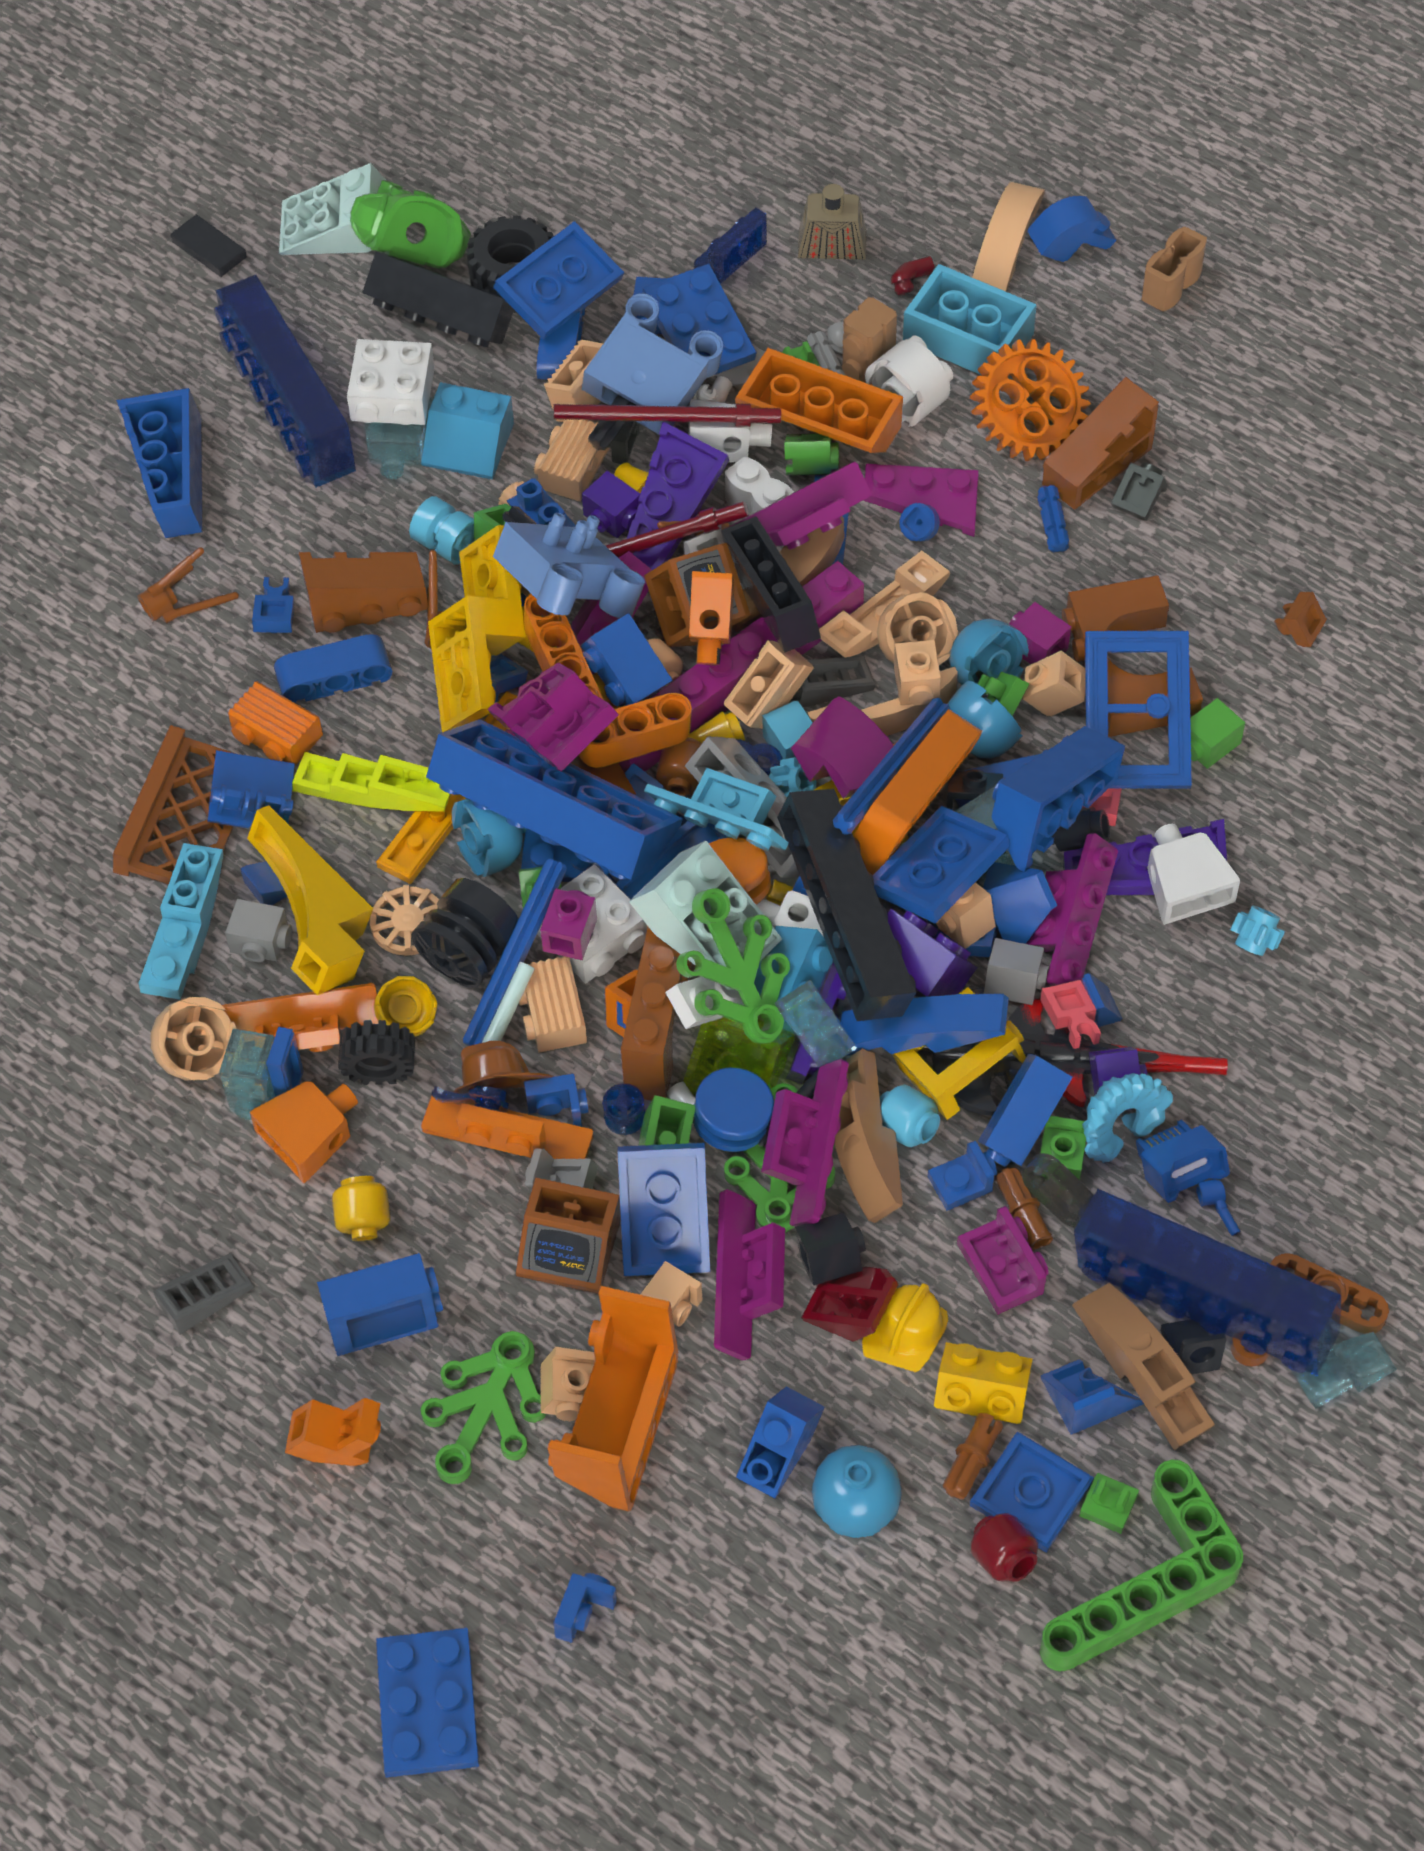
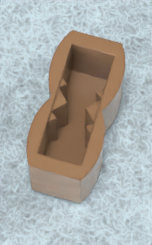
[1141,226,1207,312]

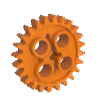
[970,339,1091,461]

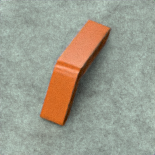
[524,594,692,768]
[853,709,983,876]

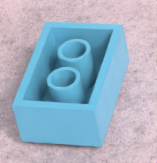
[903,264,1037,375]

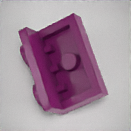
[957,1206,1049,1315]

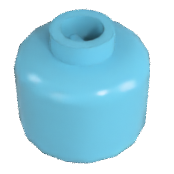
[880,1084,940,1147]

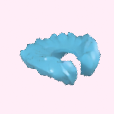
[1082,1073,1174,1163]

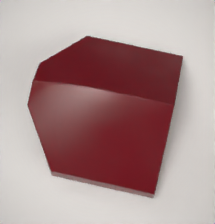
[801,1267,898,1342]

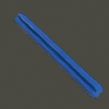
[833,698,950,834]

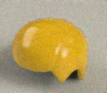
[374,976,438,1037]

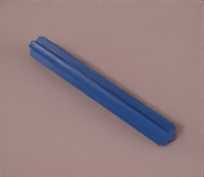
[463,858,567,1046]

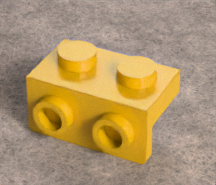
[934,1342,1033,1424]

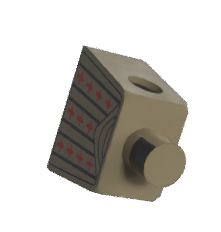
[798,184,867,260]

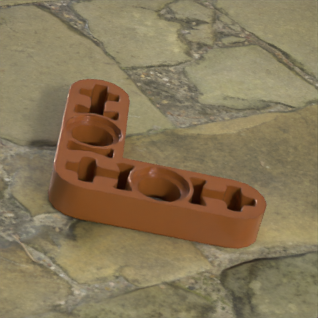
[1231,1253,1389,1367]

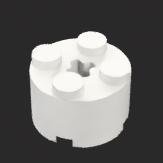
[865,336,953,427]

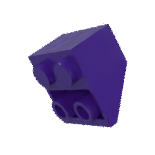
[887,909,978,997]

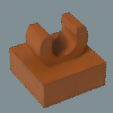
[1274,592,1327,647]

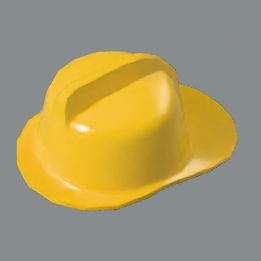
[862,1283,948,1372]

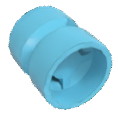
[409,496,474,565]

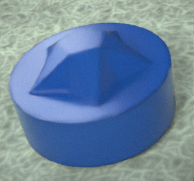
[900,503,940,542]

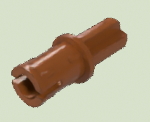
[996,1168,1053,1251]
[943,1413,1003,1499]

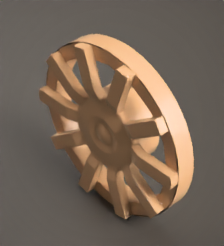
[369,885,439,956]

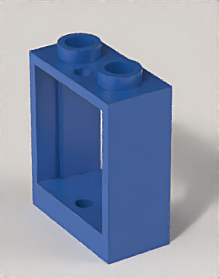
[317,1253,443,1356]

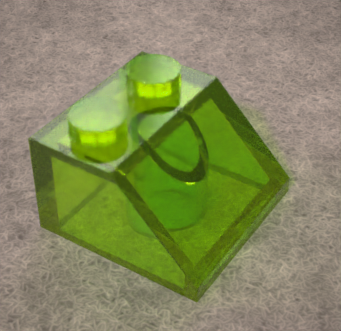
[683,1017,796,1097]

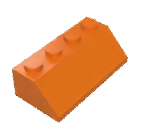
[735,348,903,453]

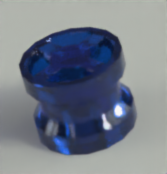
[602,1084,645,1135]

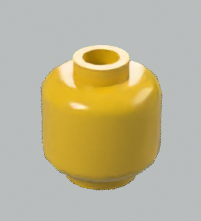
[332,1176,391,1241]

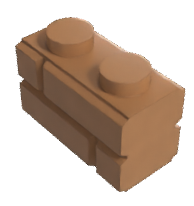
[842,297,897,385]

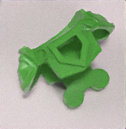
[350,180,471,269]

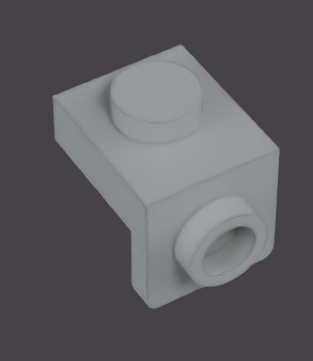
[525,1148,598,1191]

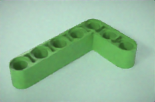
[1040,1460,1243,1671]

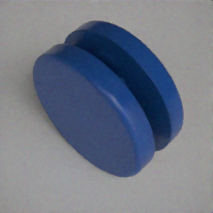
[693,1068,774,1152]

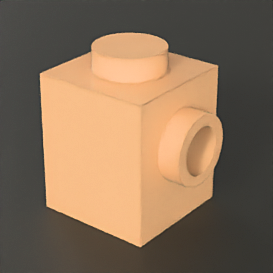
[894,640,941,705]
[1023,651,1086,716]
[936,882,996,949]

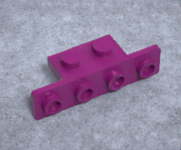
[725,462,871,550]
[1026,833,1118,986]
[761,1059,849,1227]
[714,1189,785,1360]

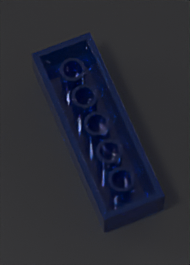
[214,274,356,488]
[1074,1189,1341,1376]

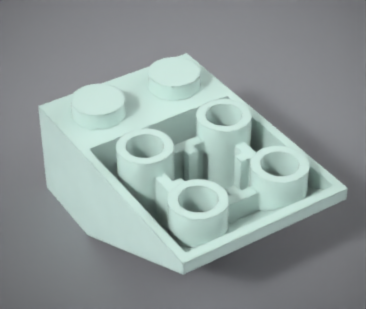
[279,163,387,255]
[629,841,782,990]

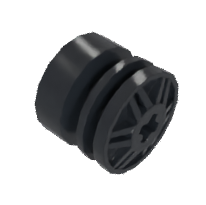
[411,878,519,988]

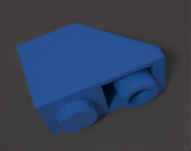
[736,1386,825,1499]

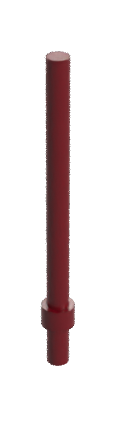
[553,404,781,427]
[606,501,749,558]

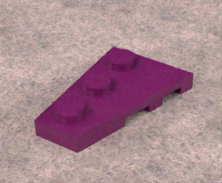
[863,464,979,537]

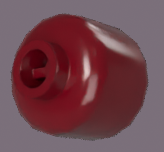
[970,1513,1038,1582]

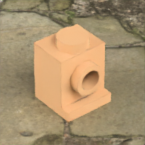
[640,1261,702,1327]
[541,1347,595,1421]

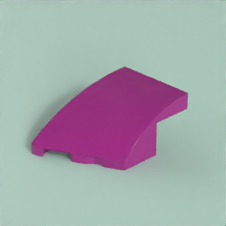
[487,662,619,772]
[791,696,894,799]

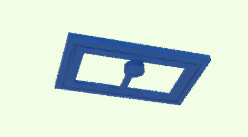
[1085,631,1192,789]

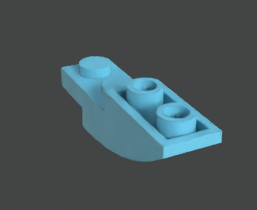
[138,843,223,1000]

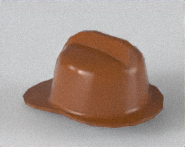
[454,1040,554,1095]

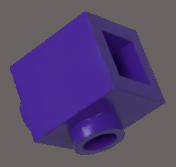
[582,471,640,538]
[1089,1047,1148,1110]

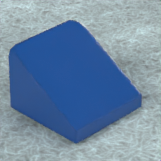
[240,861,287,905]
[1082,973,1123,1027]

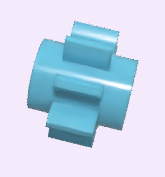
[768,757,816,797]
[1230,905,1285,956]

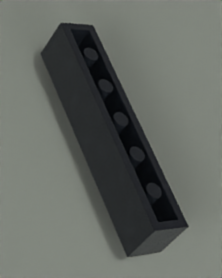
[777,789,916,1021]

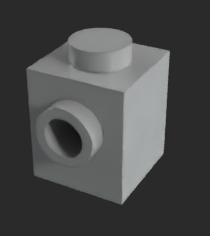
[225,899,292,962]
[984,938,1049,1005]

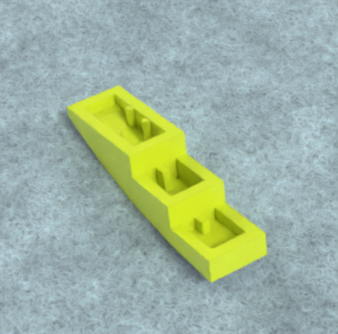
[292,752,451,812]

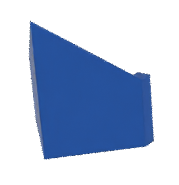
[983,862,1057,944]
[1040,1359,1144,1435]

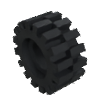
[338,1020,415,1085]

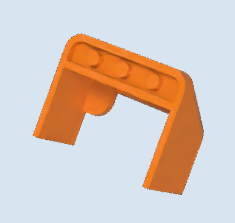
[548,1286,678,1512]

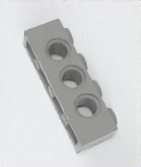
[685,736,800,878]

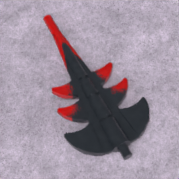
[916,987,1228,1116]

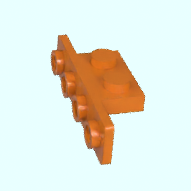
[222,983,378,1056]
[421,1093,594,1159]

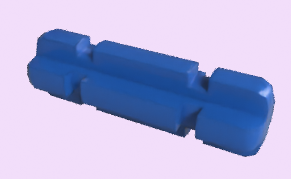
[1037,485,1069,552]

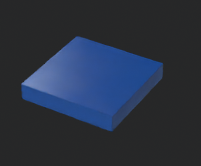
[970,1431,1094,1553]

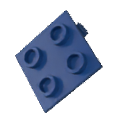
[207,750,295,829]

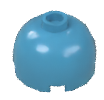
[949,618,1029,698]
[948,680,1023,759]
[452,798,526,877]
[812,1445,902,1538]

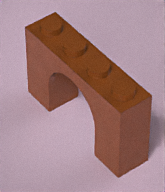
[1062,575,1203,737]
[621,927,695,1101]

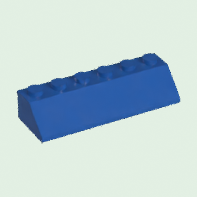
[426,719,683,880]

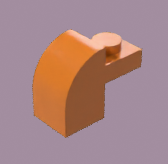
[285,1398,381,1466]

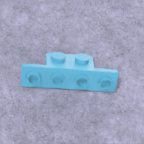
[644,768,789,851]

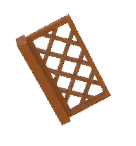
[113,725,236,885]

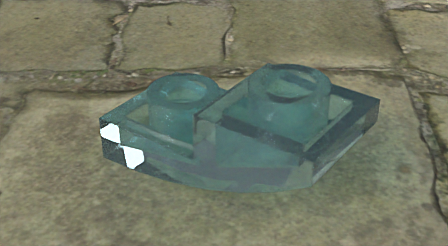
[775,980,857,1068]
[1291,1332,1397,1409]

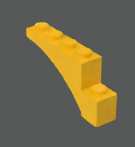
[247,805,373,996]

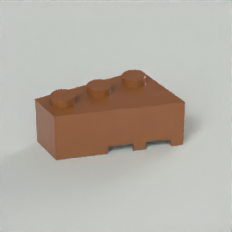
[1042,377,1159,510]
[299,552,428,633]

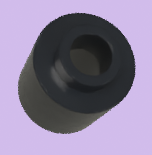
[1051,807,1110,852]

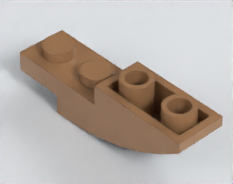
[732,516,845,632]
[834,1049,903,1223]
[1072,1283,1215,1451]

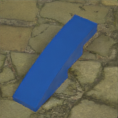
[837,994,1009,1056]

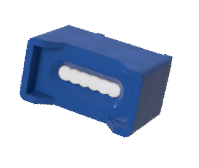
[1136,1120,1230,1203]

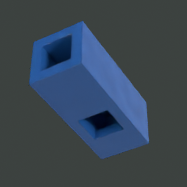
[978,1053,1073,1167]

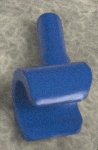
[1196,1179,1241,1236]

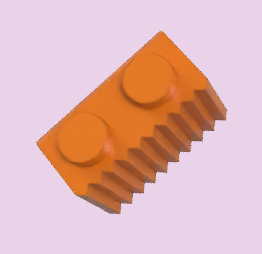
[228,681,323,766]

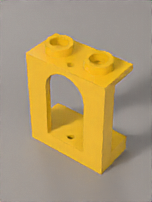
[892,987,1026,1120]

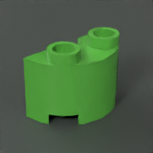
[784,433,839,476]

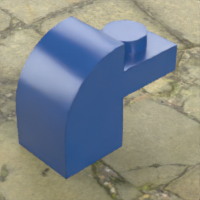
[1027,196,1117,262]

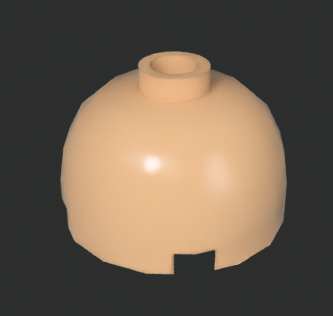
[877,592,958,665]
[151,997,238,1080]

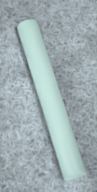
[482,962,535,1043]

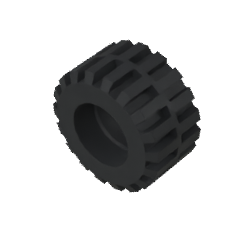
[466,215,554,313]

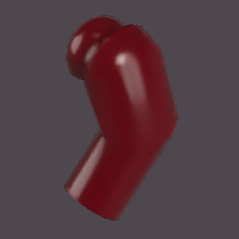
[891,256,935,295]

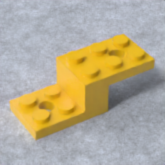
[428,525,526,732]

